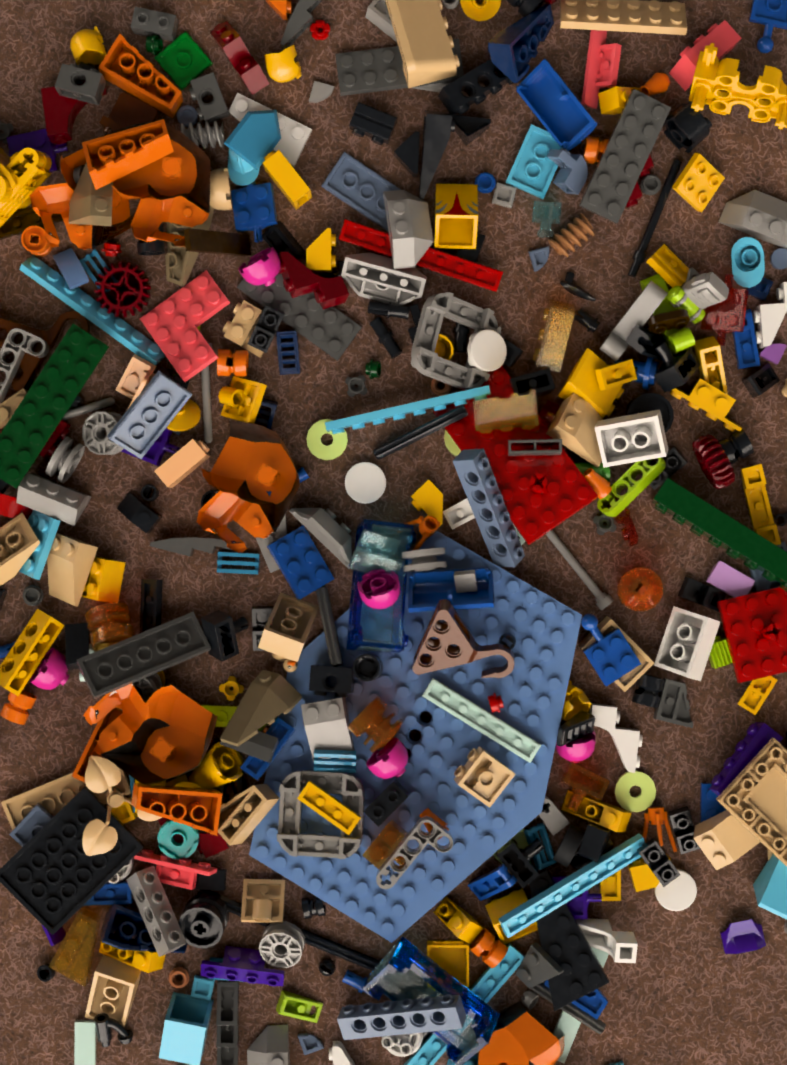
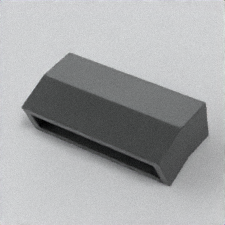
[508,439,562,456]
[220,720,279,763]

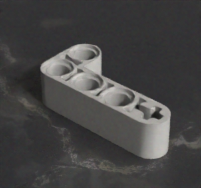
[599,281,668,361]
[0,328,49,404]
[376,816,453,889]

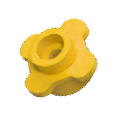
[219,676,244,701]

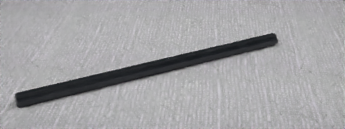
[197,890,427,992]

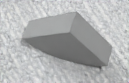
[309,81,334,103]

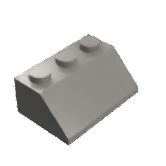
[16,472,91,526]

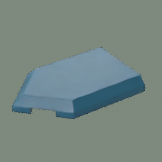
[224,110,281,170]

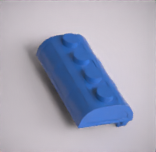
[516,59,597,151]
[408,567,494,613]

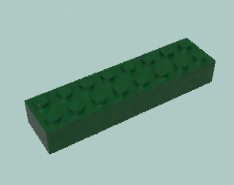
[0,323,109,489]
[652,478,787,592]

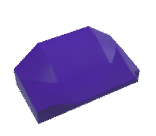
[720,919,766,954]

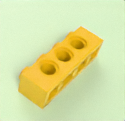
[0,609,65,696]

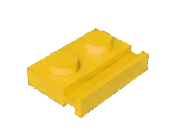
[646,244,689,288]

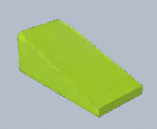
[276,990,323,1023]

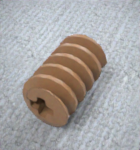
[548,213,595,258]

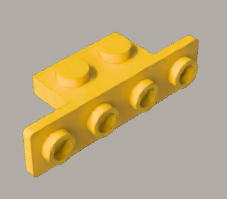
[670,378,742,432]

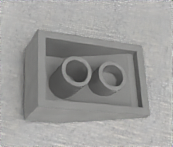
[301,697,355,762]

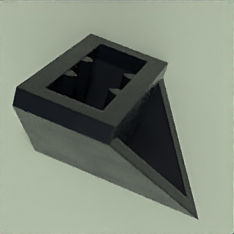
[452,115,491,146]

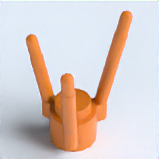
[397,516,440,550]
[642,807,677,852]

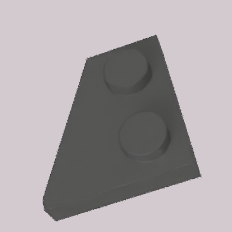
[653,678,693,728]
[516,942,564,989]

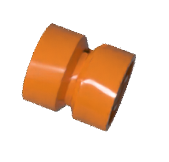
[583,135,609,164]
[21,225,53,257]
[217,349,249,377]
[0,690,37,725]
[469,928,508,968]

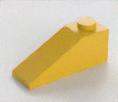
[694,336,728,394]

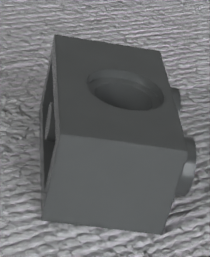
[131,7,179,42]
[55,63,106,105]
[189,72,230,124]

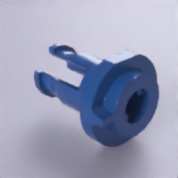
[615,356,659,390]

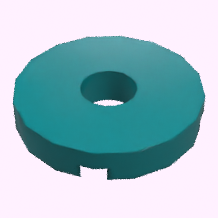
[157,820,199,859]

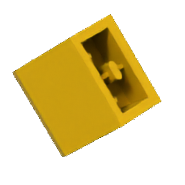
[81,556,126,603]

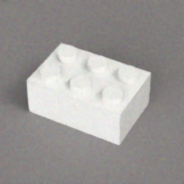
[595,409,669,467]
[654,606,720,681]

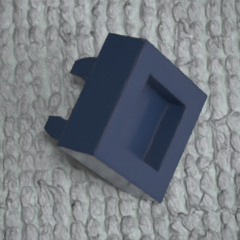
[745,277,773,302]

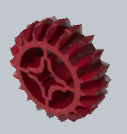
[94,261,151,318]
[693,434,735,490]

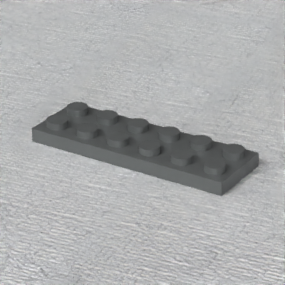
[335,39,464,96]
[579,89,671,224]
[237,273,362,361]
[77,612,211,699]

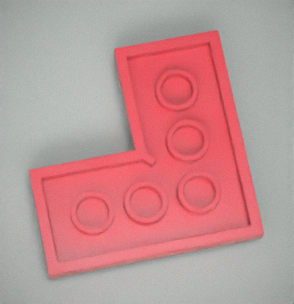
[140,270,230,382]

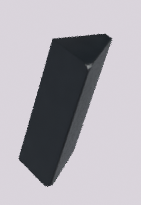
[262,221,306,260]

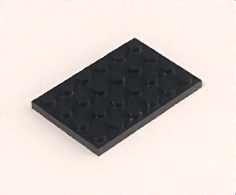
[0,786,144,935]

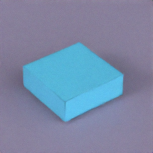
[190,975,215,1001]

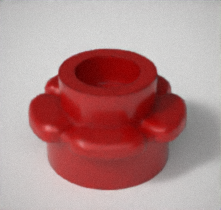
[310,20,330,40]
[101,242,122,257]
[488,692,504,713]

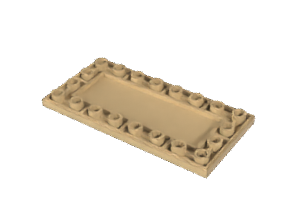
[716,737,787,867]

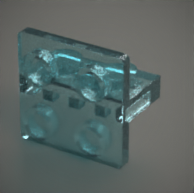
[349,529,402,573]

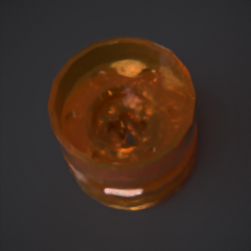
[617,567,663,611]
[85,602,135,651]
[347,696,404,753]

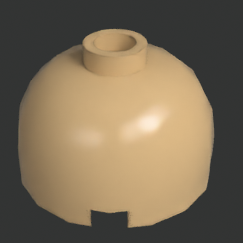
[210,167,232,211]

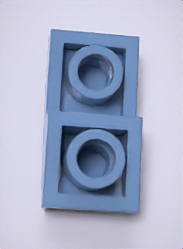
[53,248,89,290]

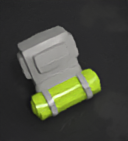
[666,267,729,324]

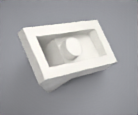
[443,498,475,530]

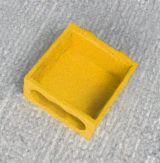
[427,941,469,990]

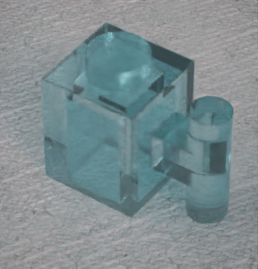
[532,201,562,238]

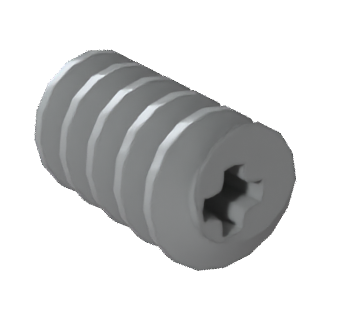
[180,121,225,149]

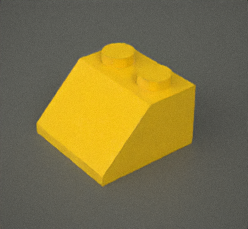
[485,889,538,944]

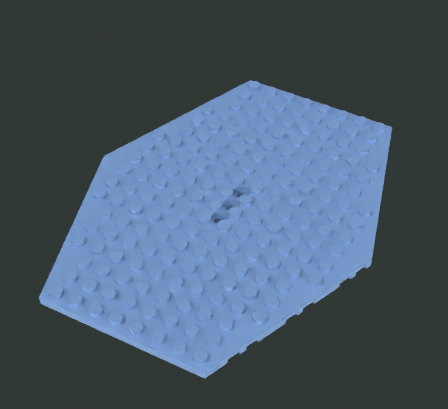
[249,531,582,943]

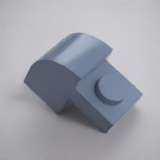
[547,148,588,195]

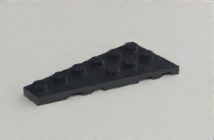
[529,869,610,1011]

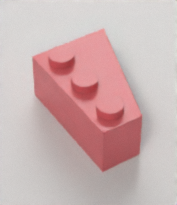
[669,20,742,91]

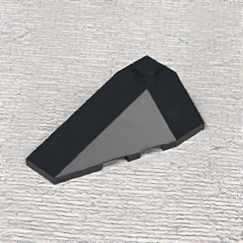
[419,110,455,199]

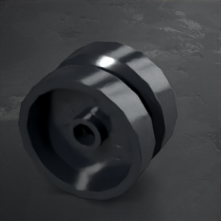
[625,393,674,433]
[178,893,229,948]

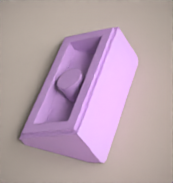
[706,561,755,598]

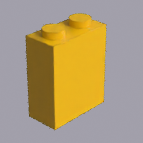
[263,150,312,210]

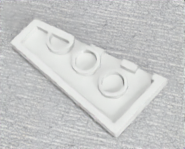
[228,93,312,167]

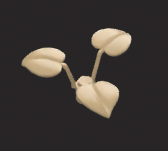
[82,755,162,856]

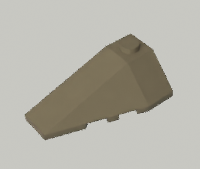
[69,162,113,226]
[165,206,214,286]
[220,670,302,747]

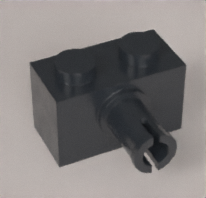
[654,341,700,393]
[201,610,249,662]
[496,838,545,888]

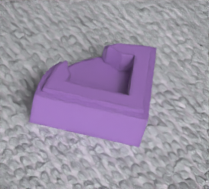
[759,343,787,365]

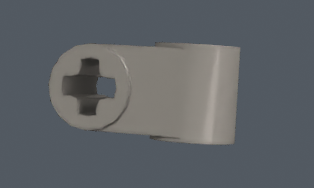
[539,796,569,836]

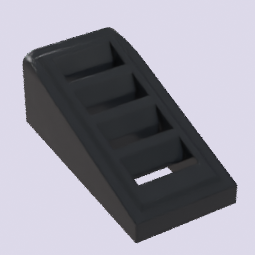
[556,710,595,746]

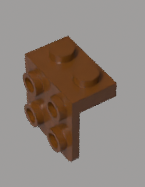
[100,92,158,133]

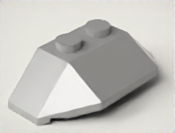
[383,190,433,269]
[719,190,787,249]
[341,252,427,305]
[289,508,352,569]
[247,1024,290,1065]

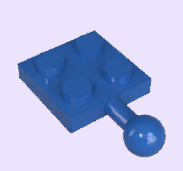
[748,0,787,54]
[581,614,641,686]

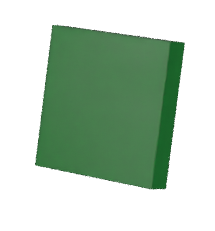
[154,31,213,91]

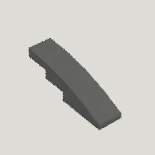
[280,0,322,50]
[150,537,231,557]
[216,982,239,1065]

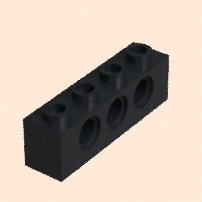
[438,59,513,116]

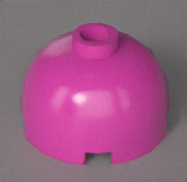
[238,247,281,287]
[357,569,400,609]
[30,647,70,690]
[555,730,596,763]
[366,737,408,779]

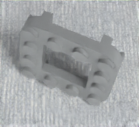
[411,292,501,390]
[277,770,365,859]

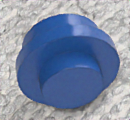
[475,172,496,194]

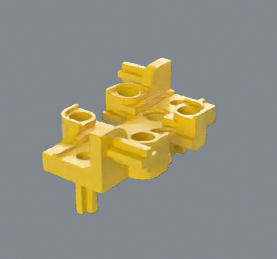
[689,43,787,129]

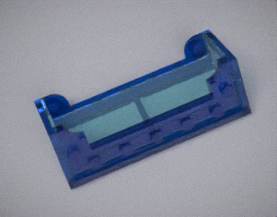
[346,519,416,652]
[362,936,500,1065]

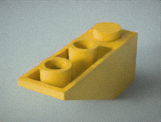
[561,790,632,832]
[99,942,166,973]

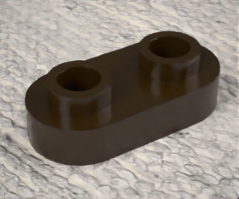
[647,309,690,334]

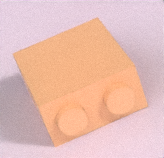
[154,439,210,488]

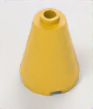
[189,742,244,789]

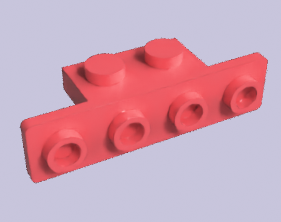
[581,30,622,109]
[134,849,217,890]

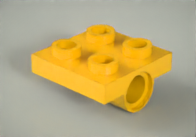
[672,153,725,212]
[218,376,267,424]

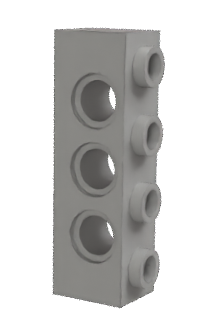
[126,865,187,957]

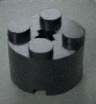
[663,101,712,153]

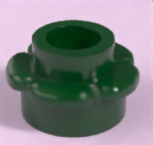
[146,34,163,55]
[365,359,381,379]

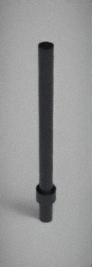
[628,159,682,278]

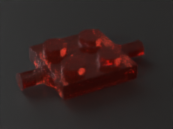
[701,274,748,346]

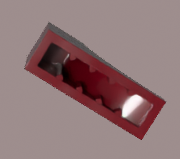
[41,81,107,144]

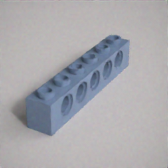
[453,449,525,567]
[337,994,466,1040]

